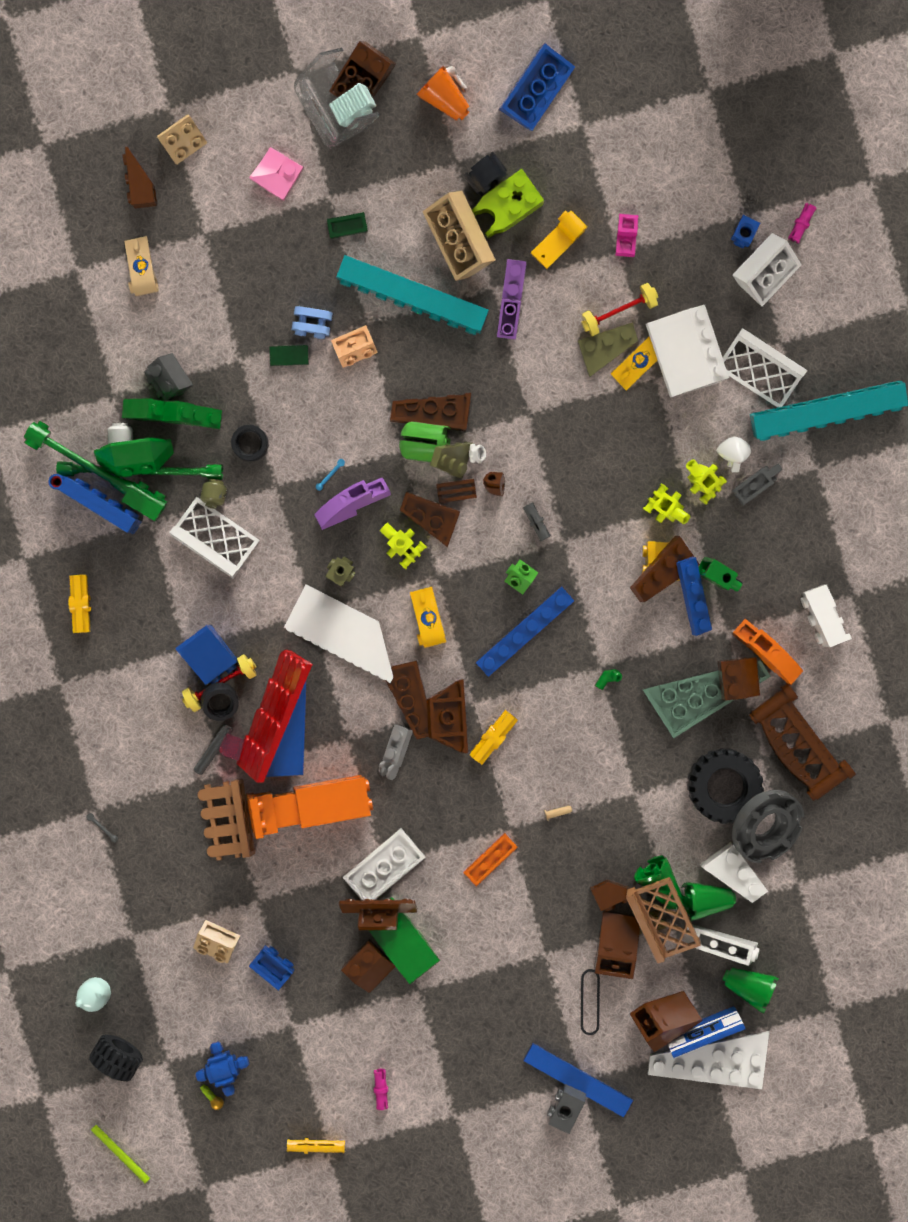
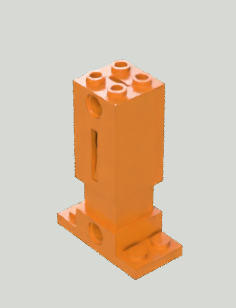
[246,775,373,839]

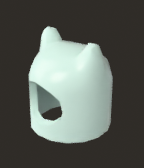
[75,977,111,1012]

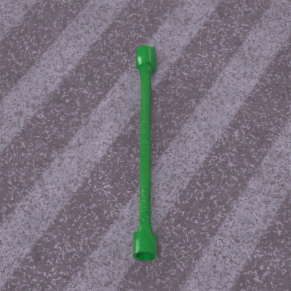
[56,461,223,480]

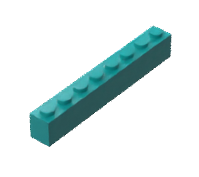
[336,255,489,335]
[749,380,908,441]

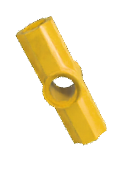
[68,575,91,633]
[469,710,518,765]

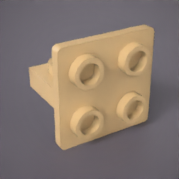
[157,115,207,164]
[193,920,240,963]

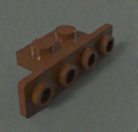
[339,899,418,930]

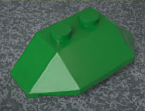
[94,438,174,477]

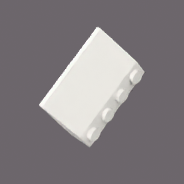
[646,305,729,398]

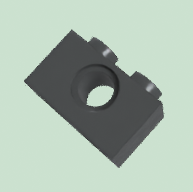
[547,1084,586,1134]

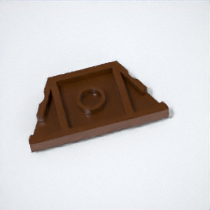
[427,679,468,753]

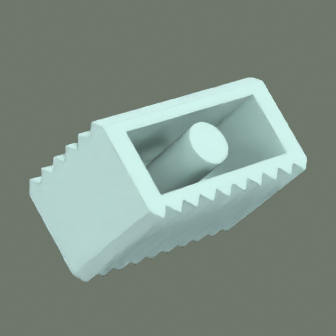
[329,83,376,127]

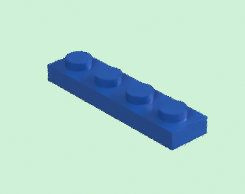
[676,557,712,636]

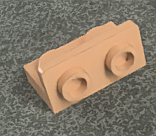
[331,325,377,368]

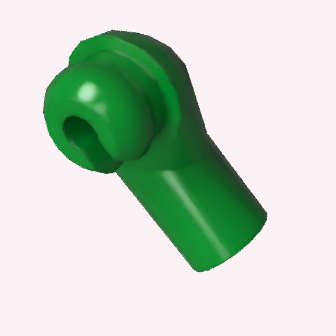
[594,669,622,691]

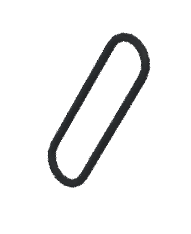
[581,969,600,1035]

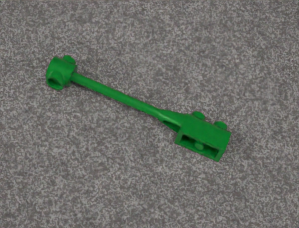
[24,421,168,521]

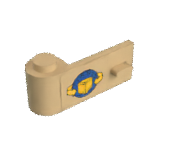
[124,236,159,296]

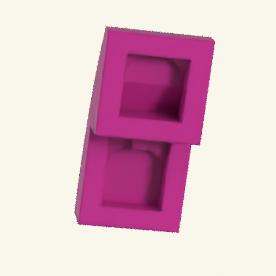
[615,214,638,257]

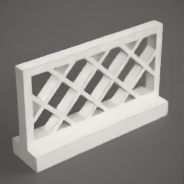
[723,328,807,407]
[169,497,260,579]

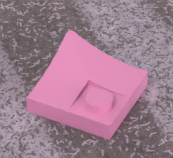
[249,147,303,201]

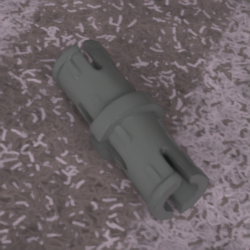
[523,502,551,542]

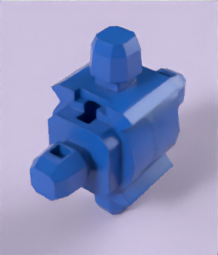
[196,1041,250,1097]

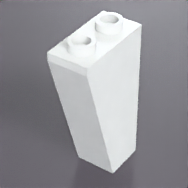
[682,924,760,966]

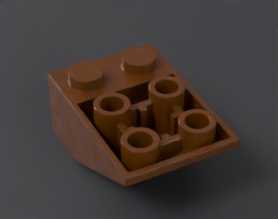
[329,41,396,97]
[594,911,640,979]
[629,991,703,1053]

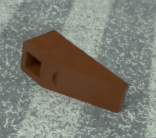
[123,147,157,209]

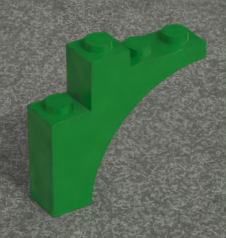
[122,398,222,429]

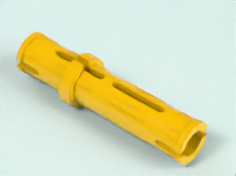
[287,1138,345,1154]

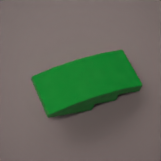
[369,897,440,984]

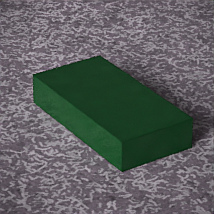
[327,212,368,239]
[269,345,309,366]

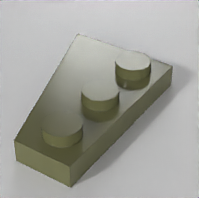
[577,322,638,378]
[430,441,474,479]

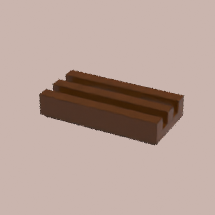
[436,479,477,503]

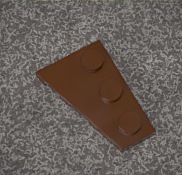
[400,492,461,548]

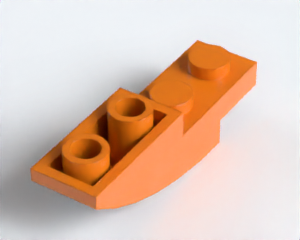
[732,619,803,686]

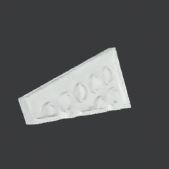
[647,1031,769,1089]

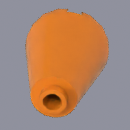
[416,66,469,120]

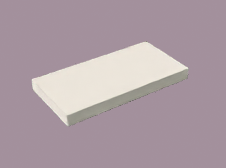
[343,828,426,900]

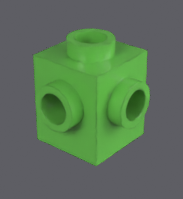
[504,560,538,595]

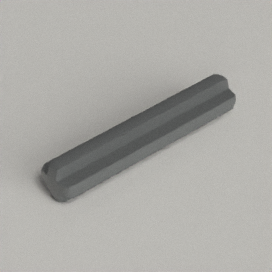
[194,724,233,775]

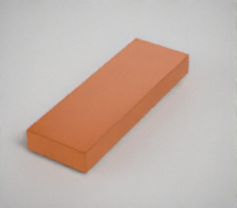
[463,833,518,886]

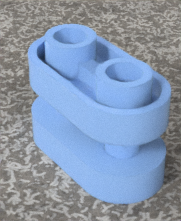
[291,306,333,339]

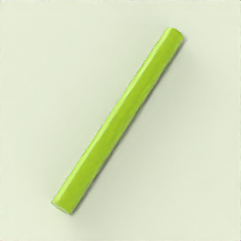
[91,1125,150,1184]

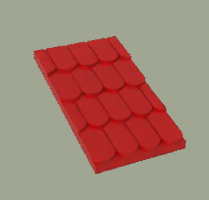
[236,650,313,783]

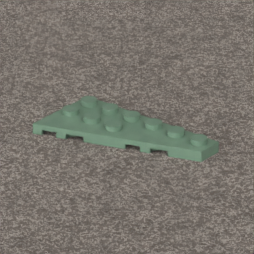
[642,660,771,738]

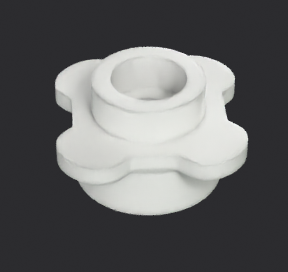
[469,444,486,464]

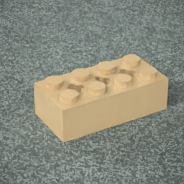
[422,191,495,281]

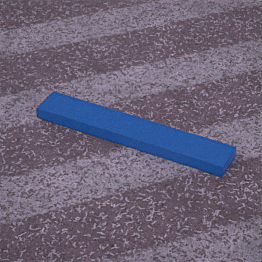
[523,1043,633,1117]

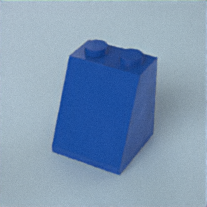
[175,625,238,685]

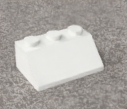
[733,233,801,306]

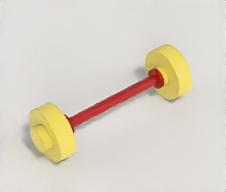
[581,283,658,336]
[182,654,257,712]

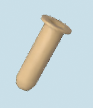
[544,806,572,821]

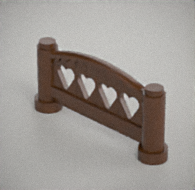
[749,683,856,801]

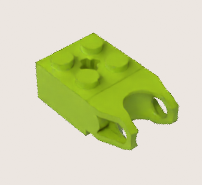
[472,169,544,239]

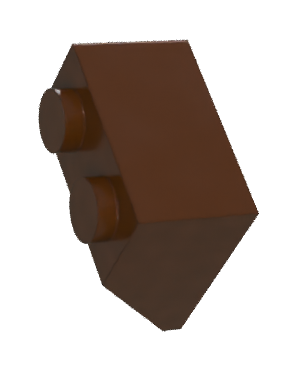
[717,657,760,701]
[341,939,396,993]

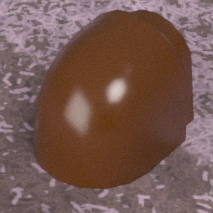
[483,472,505,496]

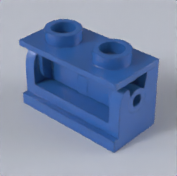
[249,945,295,991]

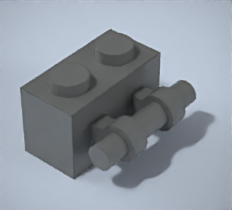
[144,353,193,401]

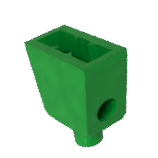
[698,557,743,592]

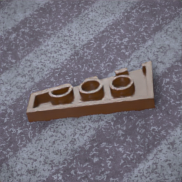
[390,393,471,431]
[630,536,700,602]
[386,660,429,739]

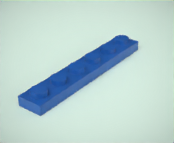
[476,587,574,677]

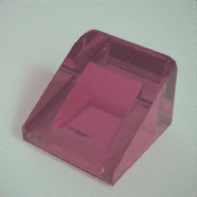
[219,734,244,761]

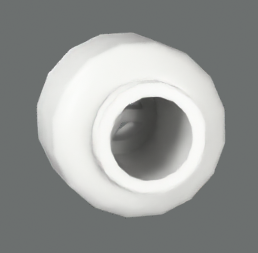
[107,423,133,444]

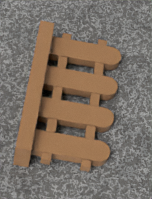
[198,779,255,860]

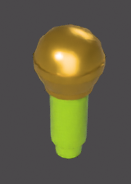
[200,1084,224,1110]

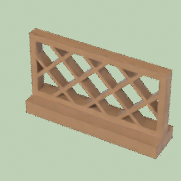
[626,877,701,964]

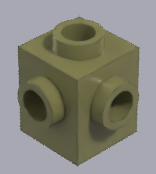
[325,556,355,587]

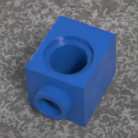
[731,215,760,248]

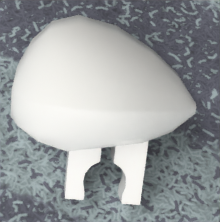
[716,436,751,472]

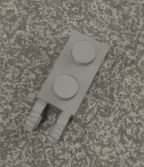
[378,724,413,780]

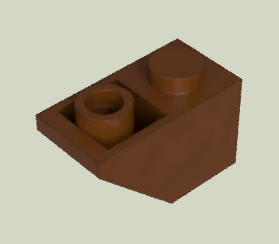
[590,880,630,912]

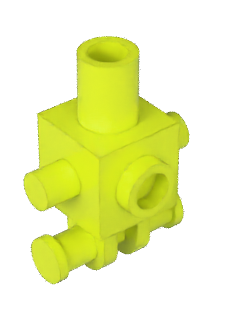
[686,459,727,505]
[643,483,690,524]
[380,522,427,569]

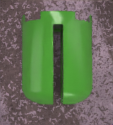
[399,422,451,462]

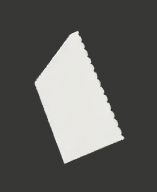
[284,585,393,683]

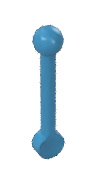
[316,459,345,491]

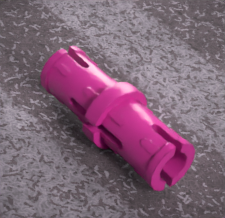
[788,203,817,244]
[373,1069,389,1110]

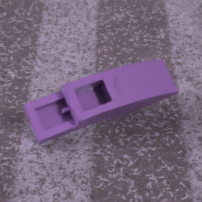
[497,259,526,340]
[314,478,391,530]

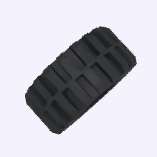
[687,748,764,824]

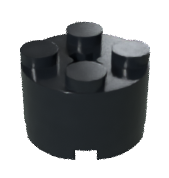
[463,152,508,196]

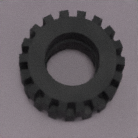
[89,1034,143,1082]

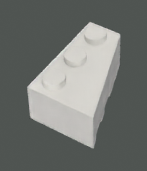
[801,585,852,647]
[700,842,768,903]

